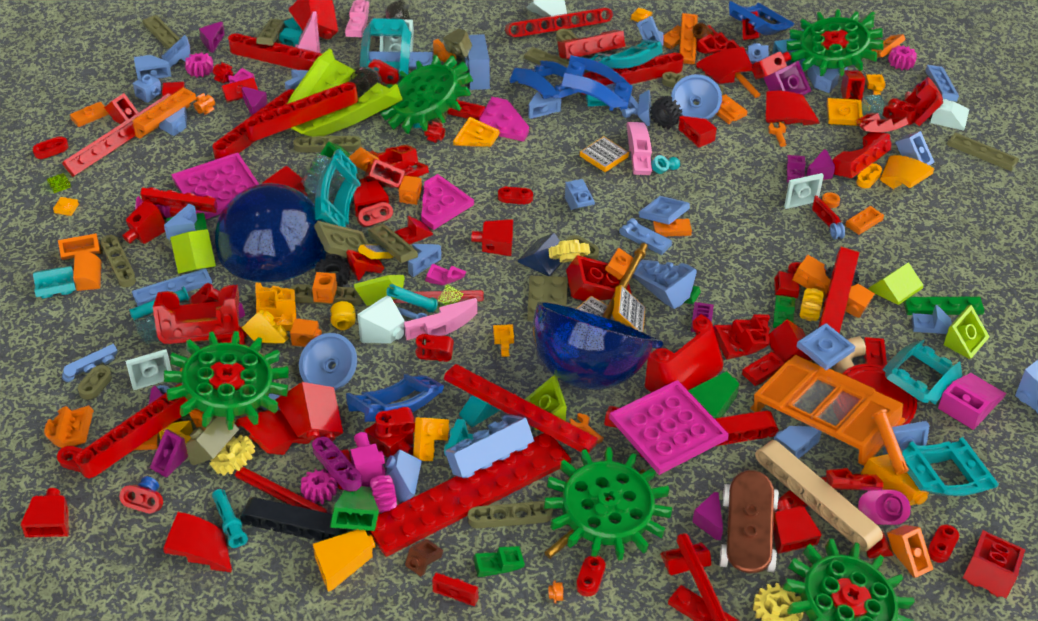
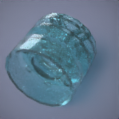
[301,154,345,200]

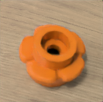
[549,581,563,604]

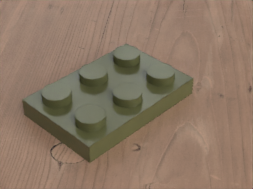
[314,221,369,258]
[527,275,567,322]

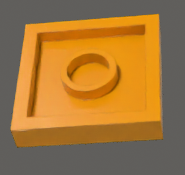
[827,98,863,126]

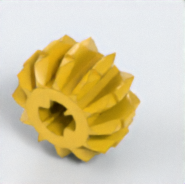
[800,288,824,321]

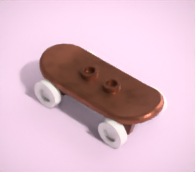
[719,470,778,573]

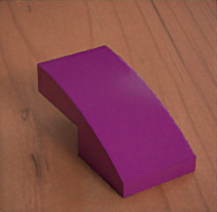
[787,155,806,183]

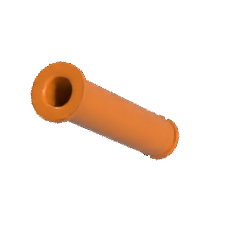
[871,409,909,475]

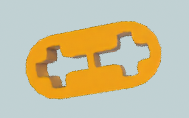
[856,163,882,188]

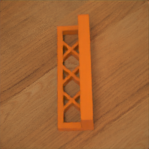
[132,87,196,139]

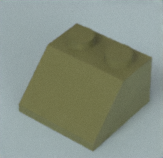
[186,416,239,465]

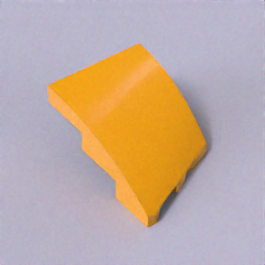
[880,155,934,189]
[255,283,296,331]

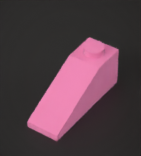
[295,11,320,53]

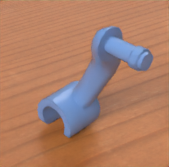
[397,307,427,319]

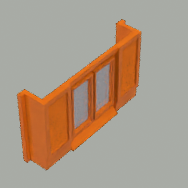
[750,355,905,466]

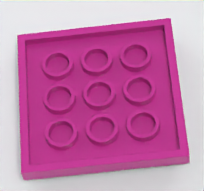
[171,153,266,219]
[609,380,729,475]

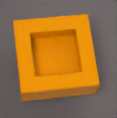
[631,8,652,22]
[53,197,79,216]

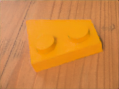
[453,117,500,147]

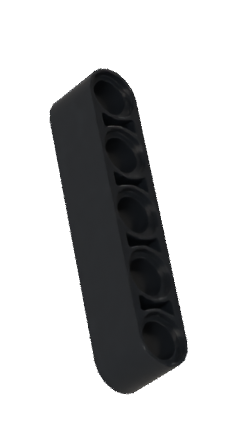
[240,497,348,541]

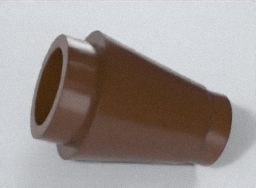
[692,22,713,38]

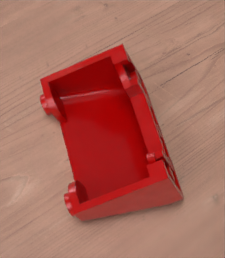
[153,284,239,344]
[644,314,724,392]

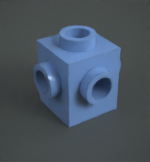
[746,43,768,64]
[133,73,162,103]

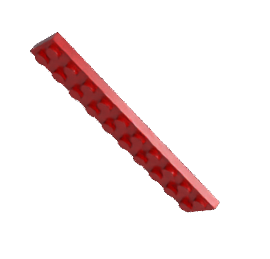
[367,433,571,557]

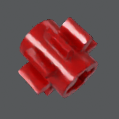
[213,62,233,84]
[424,121,445,143]

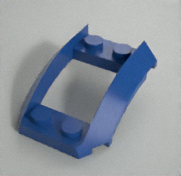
[729,0,795,35]
[561,55,633,111]
[510,60,578,99]
[346,374,444,422]

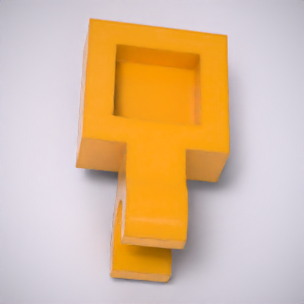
[865,74,885,99]
[493,324,514,357]

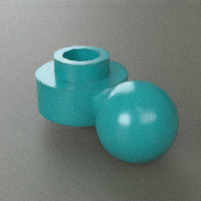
[651,155,680,174]

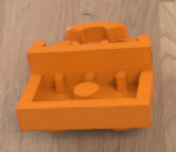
[44,405,94,448]

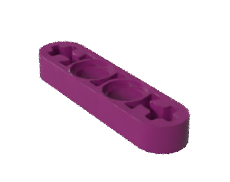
[312,437,362,491]

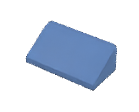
[638,90,651,126]

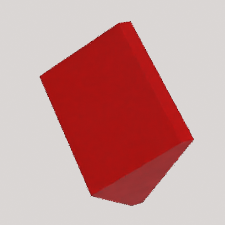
[768,319,812,363]

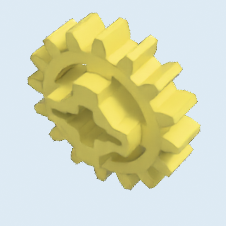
[549,240,590,263]
[209,435,255,476]
[753,583,804,621]

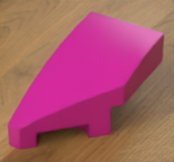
[229,68,255,83]
[425,264,466,286]

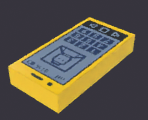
[358,244,393,259]

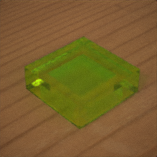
[47,173,71,193]
[438,284,464,305]

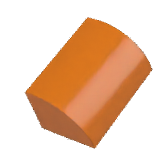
[58,234,101,260]
[73,251,102,291]

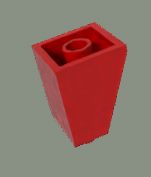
[289,0,338,40]
[275,382,343,441]

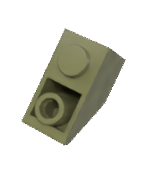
[443,28,472,58]

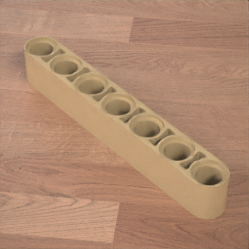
[755,440,883,552]

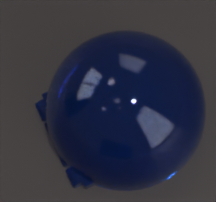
[215,183,327,283]
[532,302,663,390]

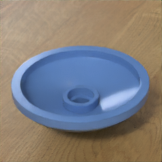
[671,74,722,120]
[299,333,357,391]

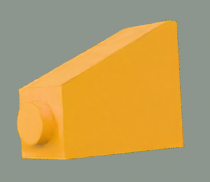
[861,454,929,506]
[313,530,375,591]

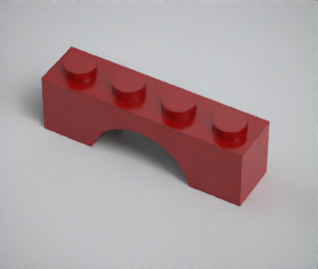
[557,30,626,59]
[833,132,892,179]

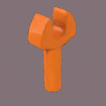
[768,122,786,147]
[569,413,604,444]

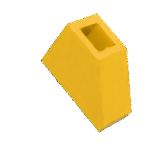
[242,309,289,344]

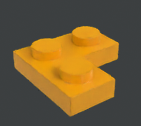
[413,417,449,461]

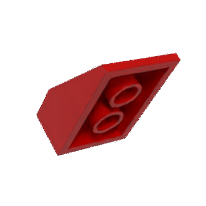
[566,255,632,301]
[963,530,1025,599]

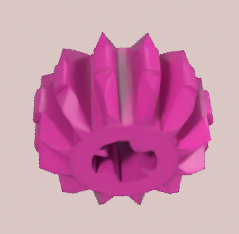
[888,45,917,70]
[185,52,214,78]
[300,468,338,505]
[370,475,397,513]

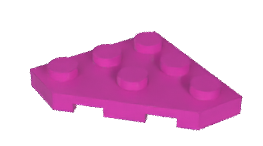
[479,97,529,142]
[421,174,474,230]

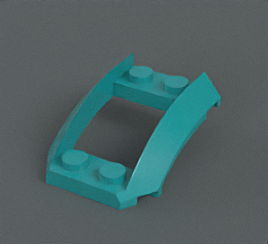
[359,18,412,79]
[589,39,663,69]
[315,149,361,227]
[883,339,963,404]
[902,437,999,496]

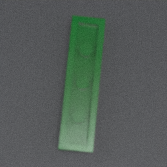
[903,296,985,315]

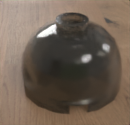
[383,0,410,20]
[348,66,383,99]

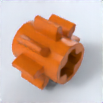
[194,93,215,115]

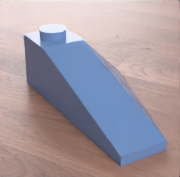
[633,260,697,309]

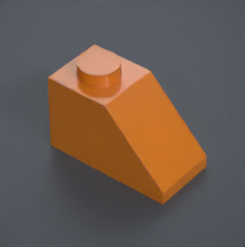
[887,525,933,578]

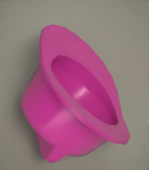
[858,490,911,525]

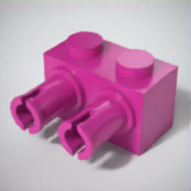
[350,432,386,487]

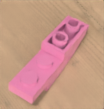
[345,0,369,37]
[627,122,652,175]
[404,298,477,340]

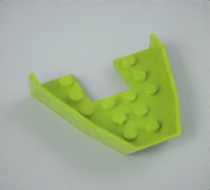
[287,48,402,137]

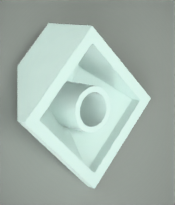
[527,0,567,21]
[930,99,969,130]
[784,173,824,209]
[358,295,405,343]
[126,349,172,390]

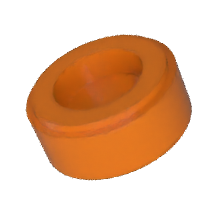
[822,192,840,208]

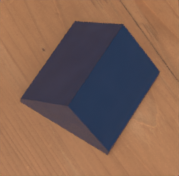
[518,233,562,276]

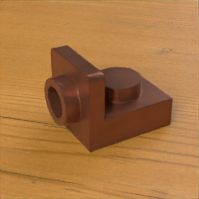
[405,539,444,576]

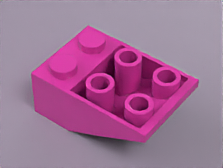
[938,373,1006,430]

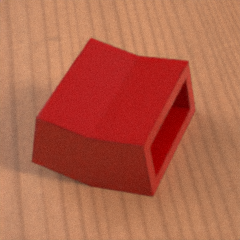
[162,82,185,97]
[774,271,800,298]

